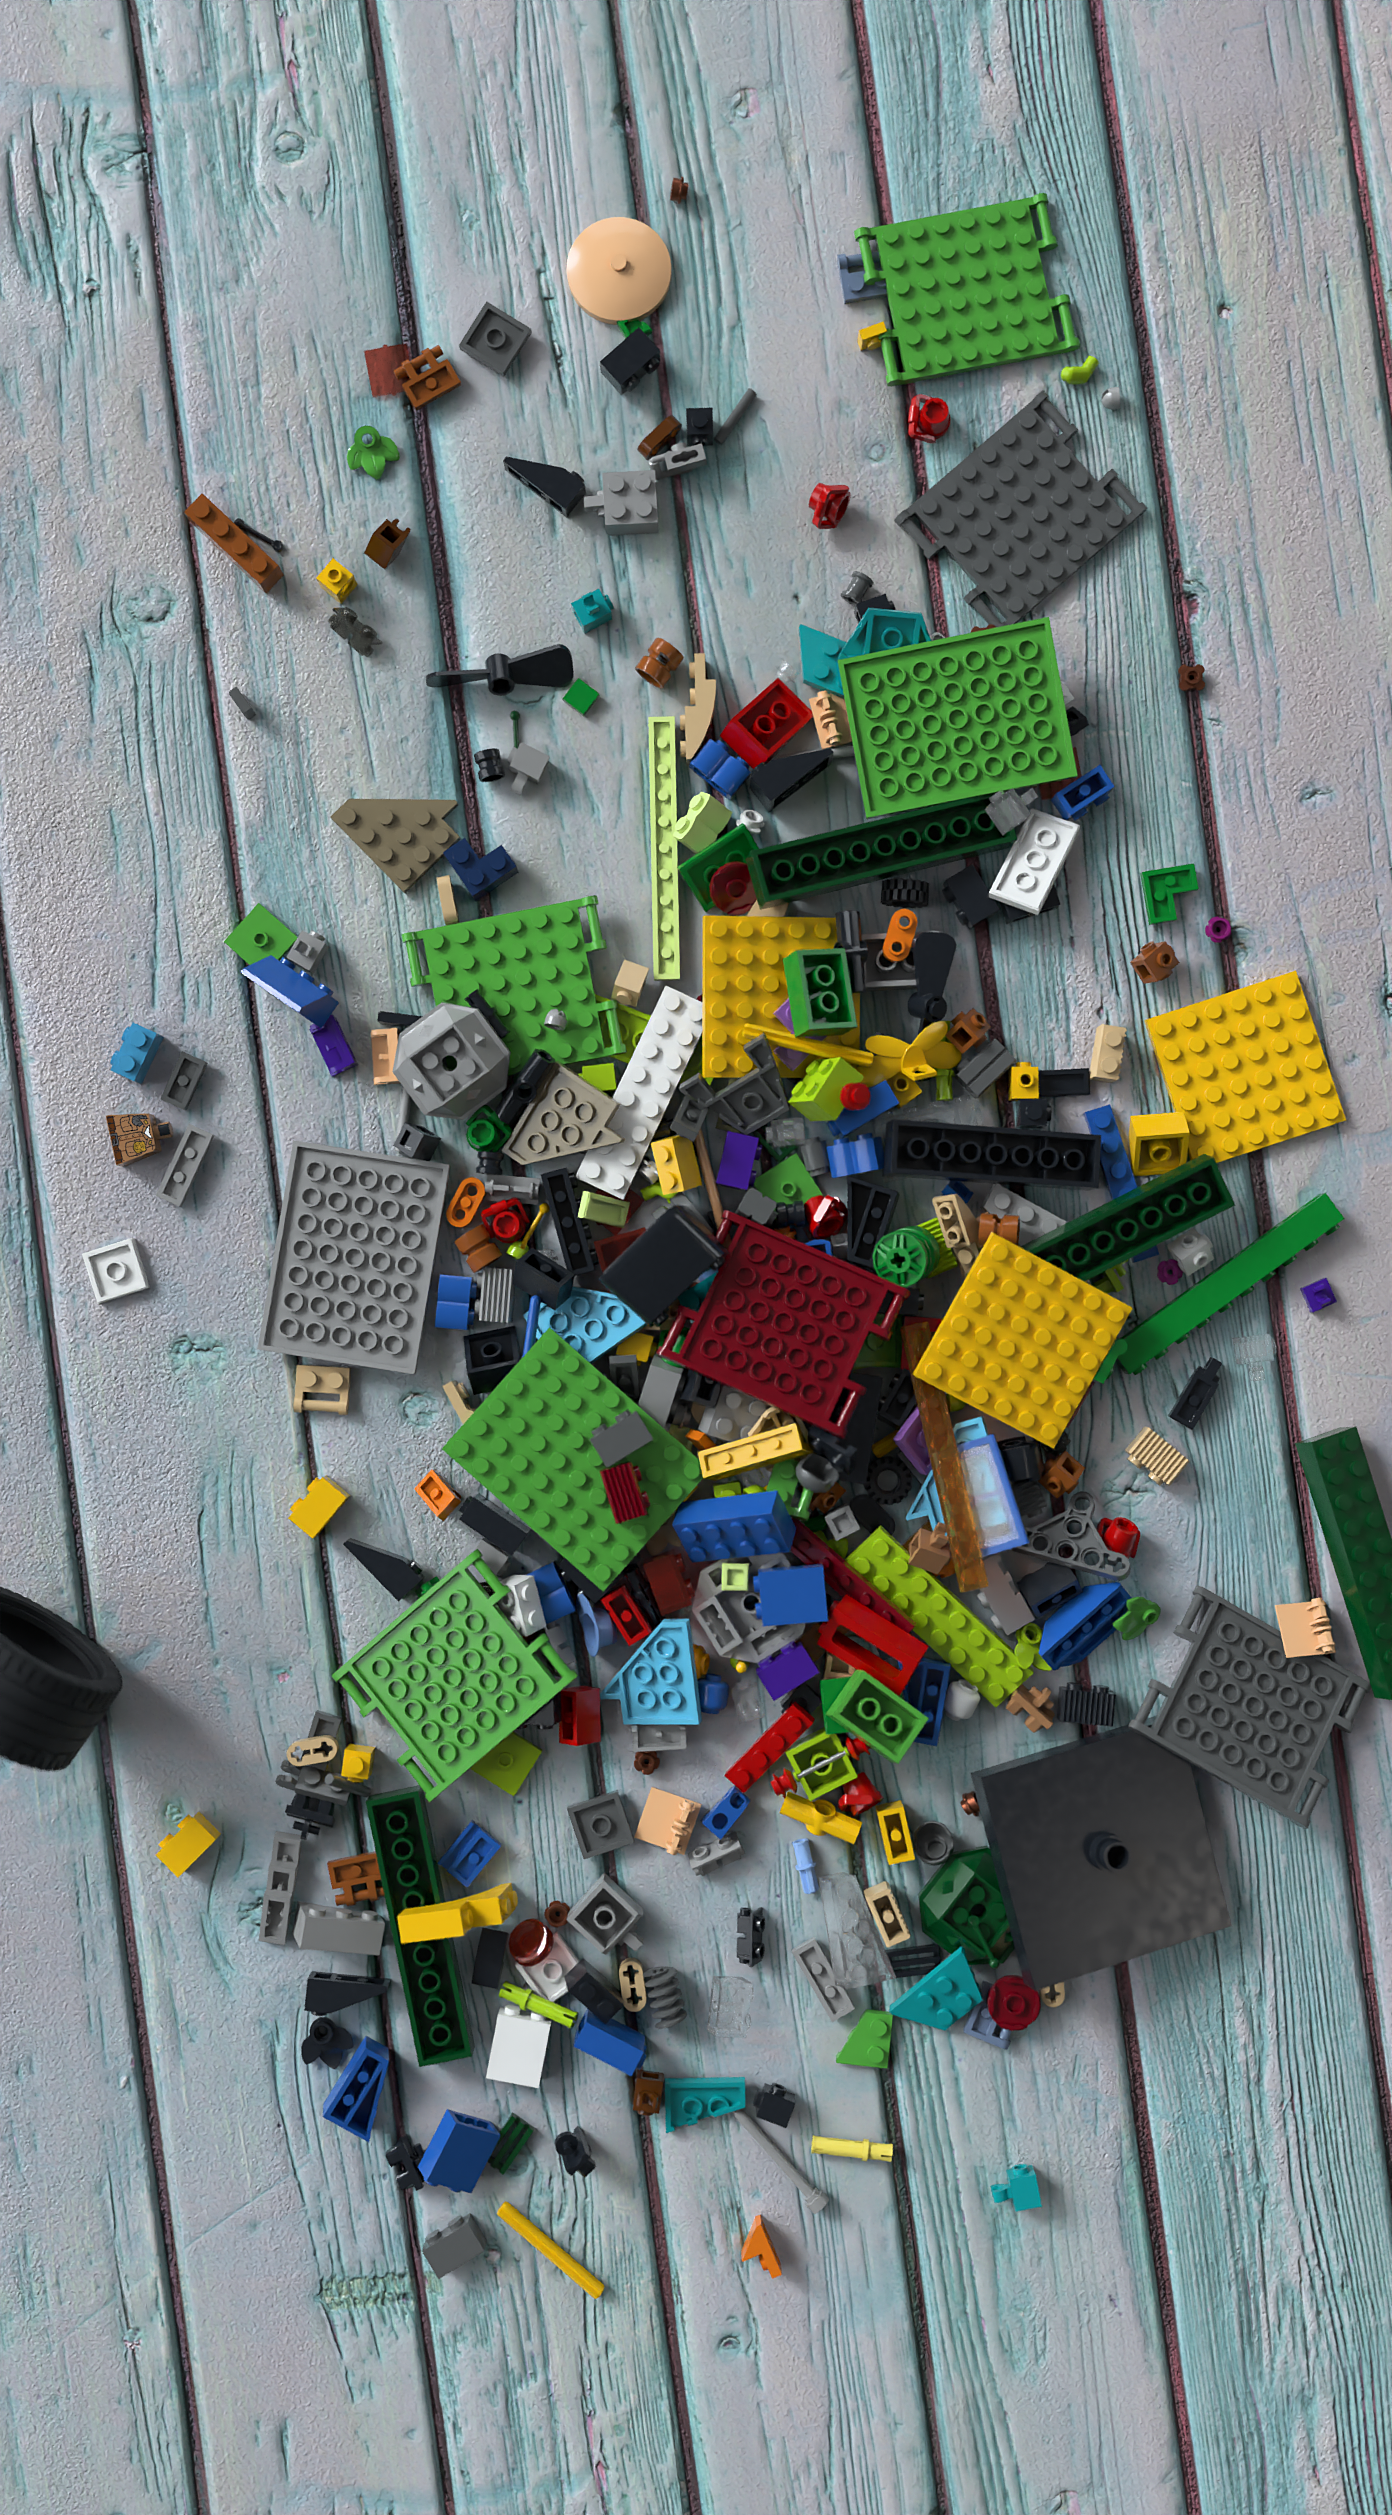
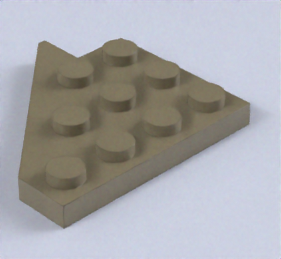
[330,799,461,894]
[502,1061,625,1165]

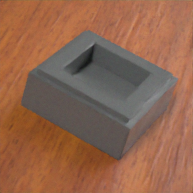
[229,687,256,720]

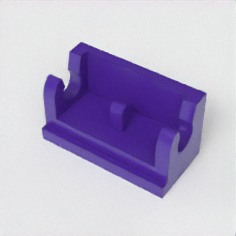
[309,1014,358,1077]

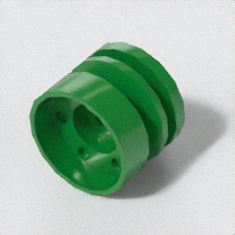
[873,1226,940,1287]

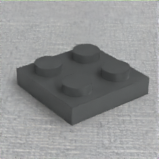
[459,301,532,377]
[567,1790,635,1860]

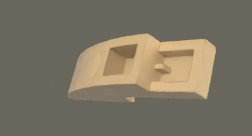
[680,653,716,765]
[932,1194,982,1281]

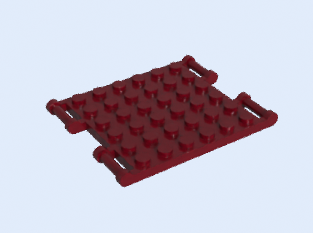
[656,1210,911,1439]

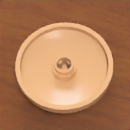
[567,217,671,325]

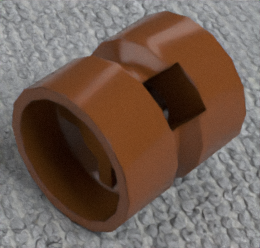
[635,638,684,689]
[978,1213,1020,1248]
[454,1224,503,1273]

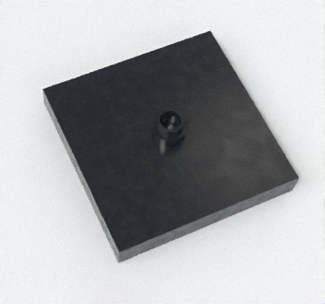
[971,1716,1232,1991]

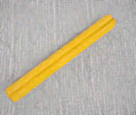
[742,1024,874,1067]
[497,2201,604,2299]

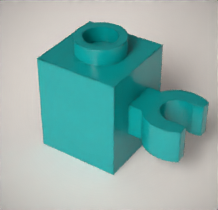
[571,589,614,634]
[990,2164,1042,2212]

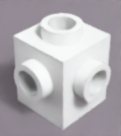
[1167,1228,1214,1276]

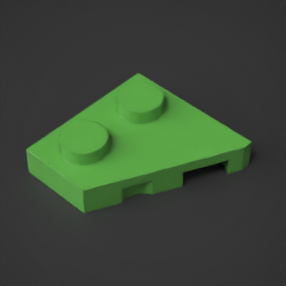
[836,2009,893,2068]

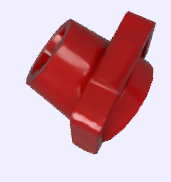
[908,394,950,444]
[809,483,851,529]
[804,1195,848,1239]
[481,1197,530,1244]
[1096,1517,1140,1559]
[838,1772,884,1816]

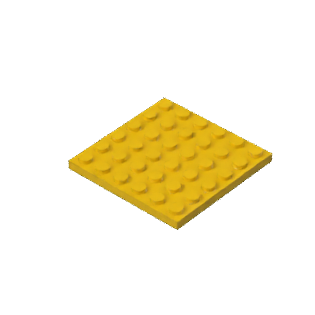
[702,915,860,1078]
[1144,970,1346,1163]
[913,1232,1133,1449]

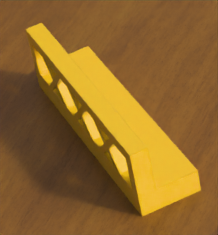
[698,1423,813,1481]

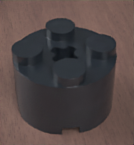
[997,1436,1045,1486]

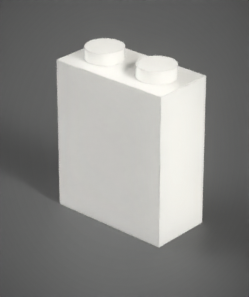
[486,2005,552,2088]

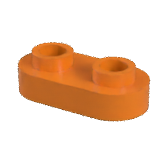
[882,909,918,963]
[446,1177,486,1228]

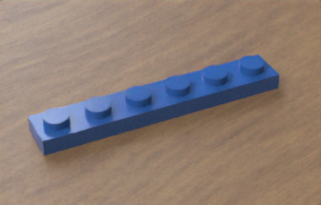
[1083,1104,1160,1263]

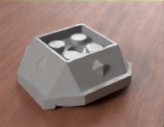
[393,1002,511,1120]
[692,1553,805,1663]

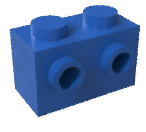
[1051,765,1115,821]

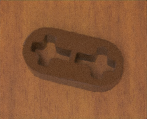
[637,415,682,460]

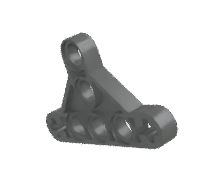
[1003,1491,1131,1581]

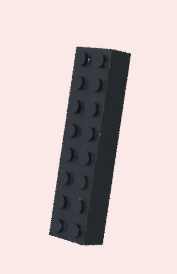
[883,1119,1101,1191]

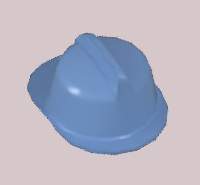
[576,1594,617,1657]

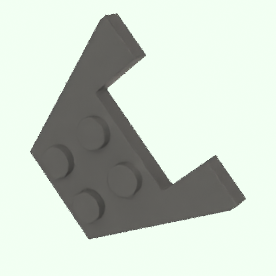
[679,1033,790,1135]

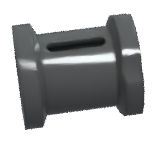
[840,571,874,606]

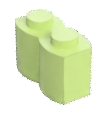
[673,792,732,854]

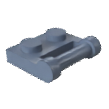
[837,251,887,304]
[963,1980,1012,2049]

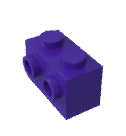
[716,1131,762,1191]
[756,1641,819,1701]

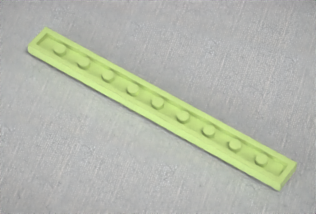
[648,716,680,981]

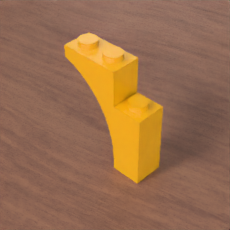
[397,1883,518,1943]

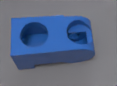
[700,1786,750,1840]

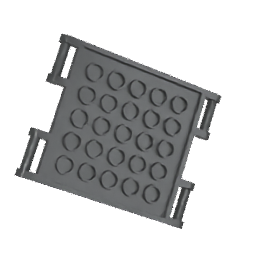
[894,390,1147,627]
[1128,1585,1371,1829]

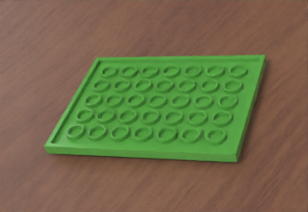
[838,617,1078,819]
[442,1327,703,1592]

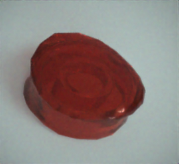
[508,1918,554,1967]

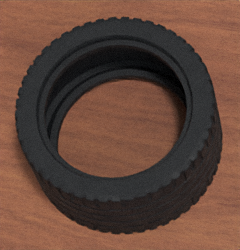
[0,1586,123,1771]

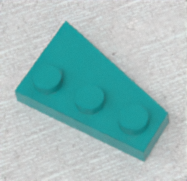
[665,2077,745,2133]

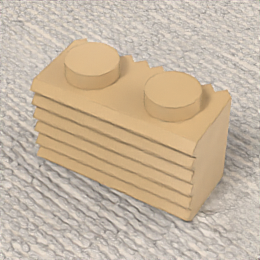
[1089,1024,1127,1083]
[1125,1426,1190,1486]
[864,1881,910,1947]

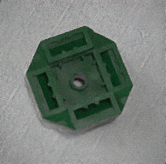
[918,1845,1015,1965]

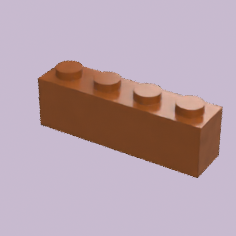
[184,493,284,594]

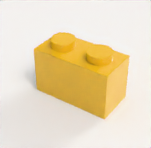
[651,1135,702,1195]
[288,1475,351,1539]
[875,1800,915,1865]
[156,1812,221,1877]

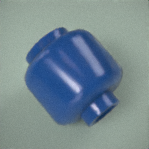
[697,1673,729,1714]

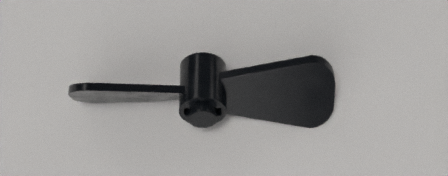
[425,644,574,696]
[907,932,956,1082]

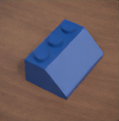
[241,955,339,1028]

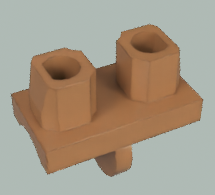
[1006,1684,1055,1733]

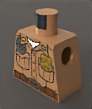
[106,1113,173,1167]

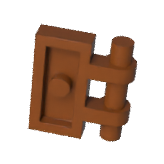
[393,345,461,411]
[327,1851,384,1906]

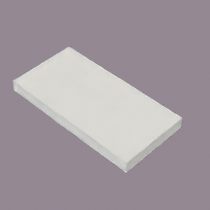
[989,808,1081,915]

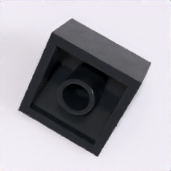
[463,1326,522,1395]

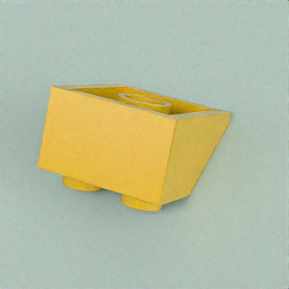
[1129,1112,1190,1176]

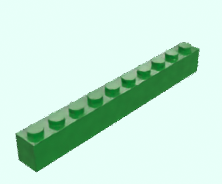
[1116,1193,1345,1375]

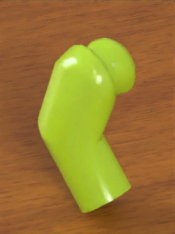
[1061,356,1099,385]
[640,1181,678,1204]

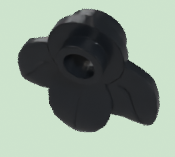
[301,2017,354,2070]

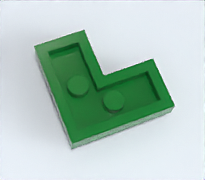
[1140,863,1199,925]

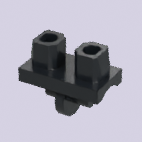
[285,1793,335,1840]
[554,2126,596,2178]
[385,2134,426,2191]

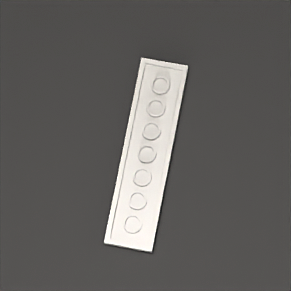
[575,986,702,1200]

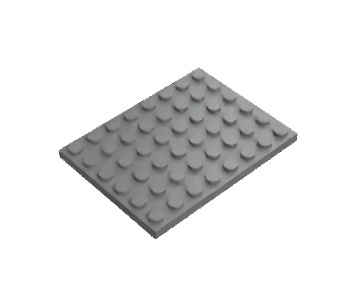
[258,1140,451,1375]

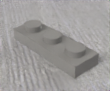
[156,1124,215,1207]
[792,1937,855,2022]

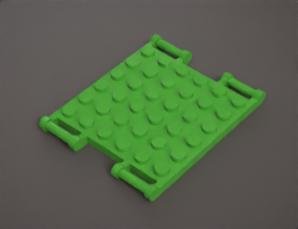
[854,193,1080,387]
[401,895,627,1076]
[332,1549,579,1803]

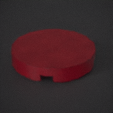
[709,861,757,915]
[987,1975,1041,2031]

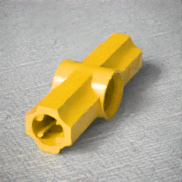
[780,1791,862,1844]

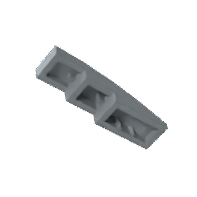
[259,1831,302,1945]

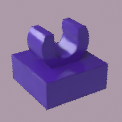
[1300,1278,1337,1313]

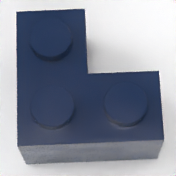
[443,838,519,902]

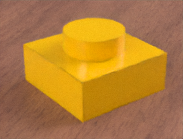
[857,321,887,351]

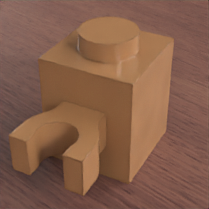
[909,1522,952,1574]

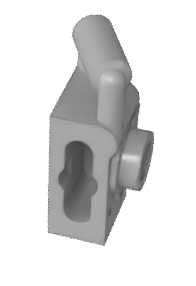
[648,443,707,480]

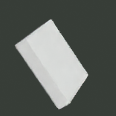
[82,1238,150,1304]
[515,1931,579,2002]

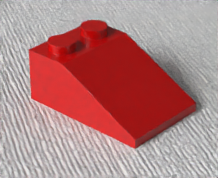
[719,678,813,769]

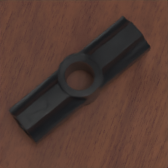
[833,911,868,994]
[494,1049,555,1124]

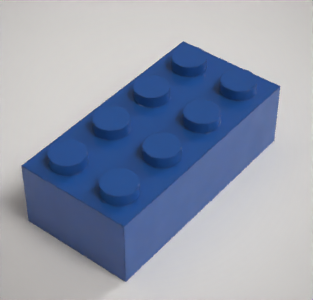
[672,1490,796,1563]

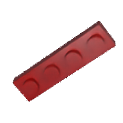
[724,1701,815,1793]

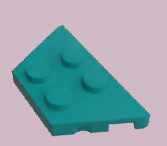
[838,608,931,660]
[798,624,847,699]
[889,1946,983,2031]

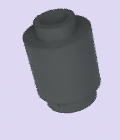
[800,1136,831,1177]

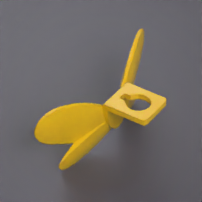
[856,1021,961,1087]

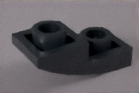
[472,1927,509,1989]

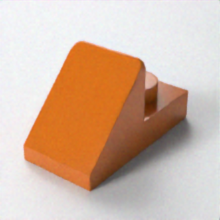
[414,1469,462,1521]
[741,2215,782,2279]

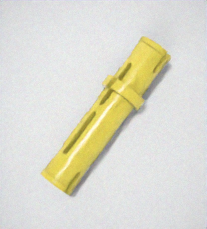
[811,2135,893,2162]

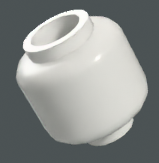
[944,1679,980,1721]

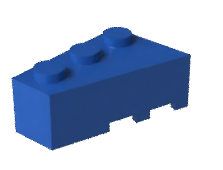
[898,1657,951,1747]
[323,2036,389,2142]

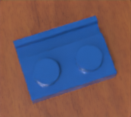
[438,1820,502,1887]

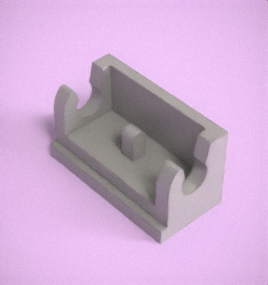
[632,1724,687,1752]

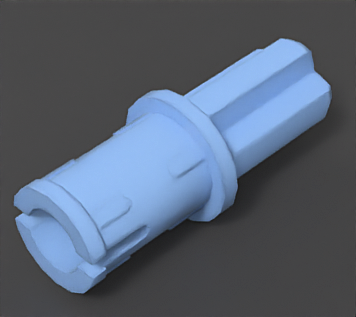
[792,1838,819,1894]

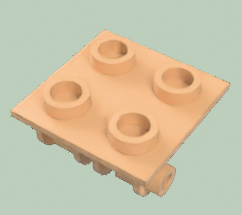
[809,690,852,750]
[1275,1598,1336,1658]
[634,1787,702,1855]

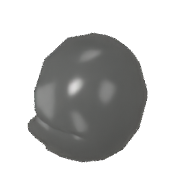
[796,1453,839,1493]
[914,1821,954,1866]

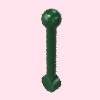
[510,710,520,749]
[968,1915,1000,1969]

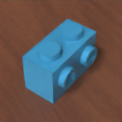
[110,1022,164,1084]

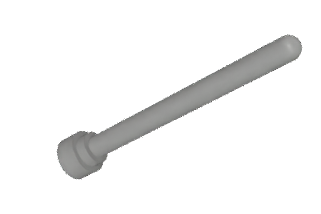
[733,2109,829,2214]

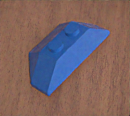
[1039,1582,1132,1671]

